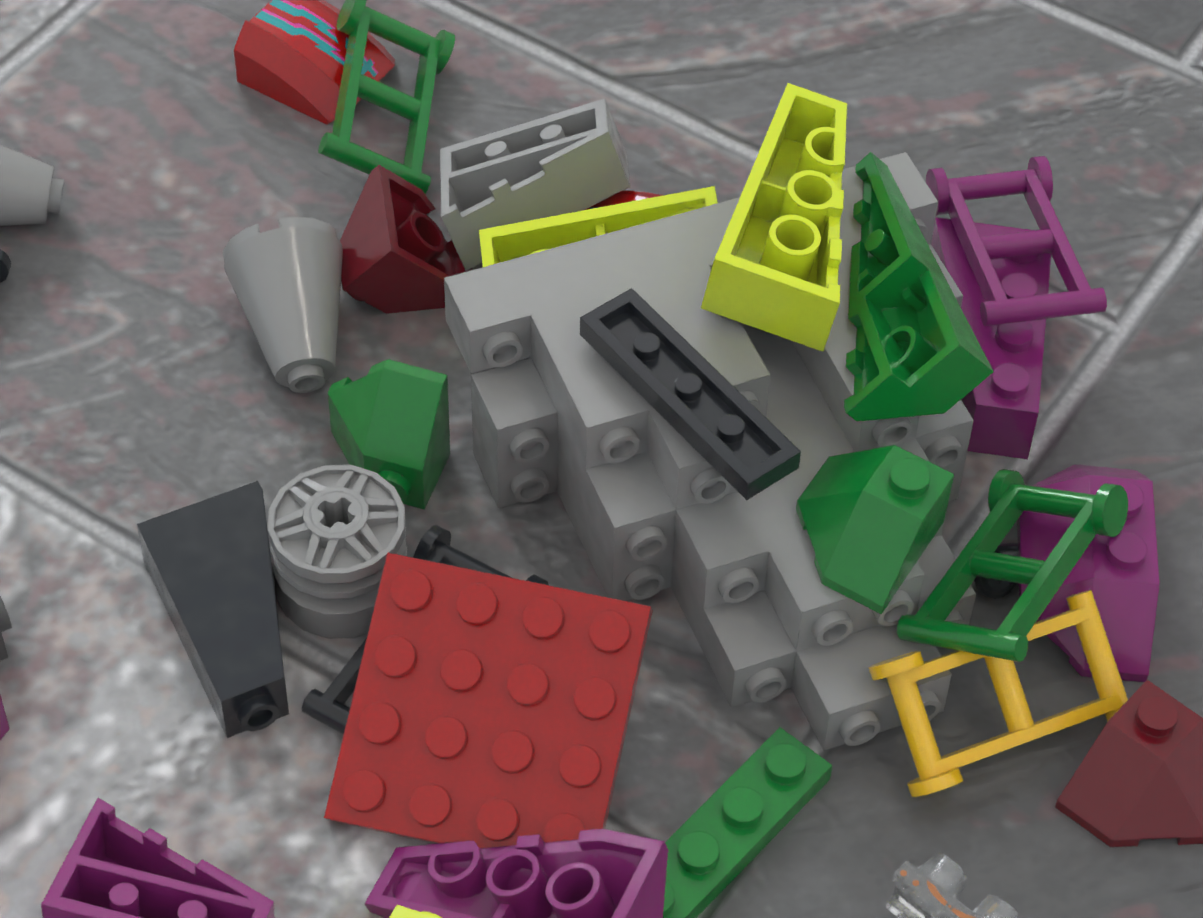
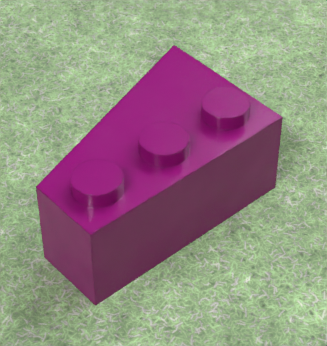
[41,798,274,918]

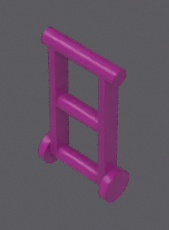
[926,156,1107,326]

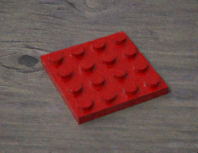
[324,552,653,848]

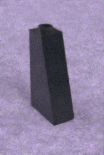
[137,481,289,738]

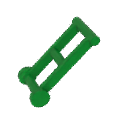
[318,0,455,194]
[897,469,1128,662]

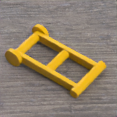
[869,590,1128,797]

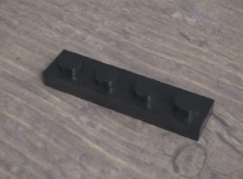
[580,288,801,500]

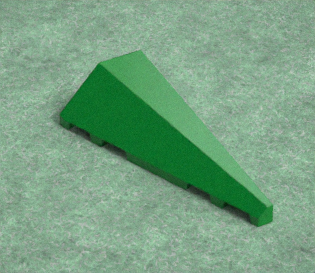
[844,152,994,421]

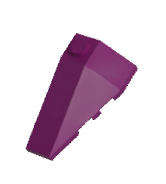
[364,829,668,918]

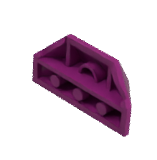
[1017,464,1160,682]

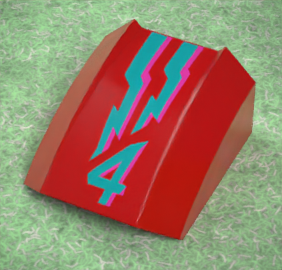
[234,0,395,125]

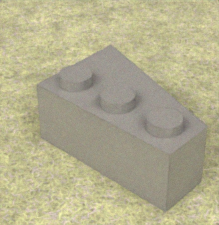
[440,98,630,271]

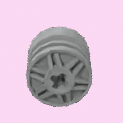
[268,465,408,638]

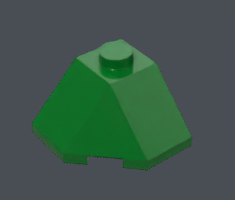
[328,359,450,510]
[796,445,954,614]

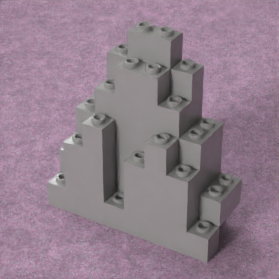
[444,152,976,751]

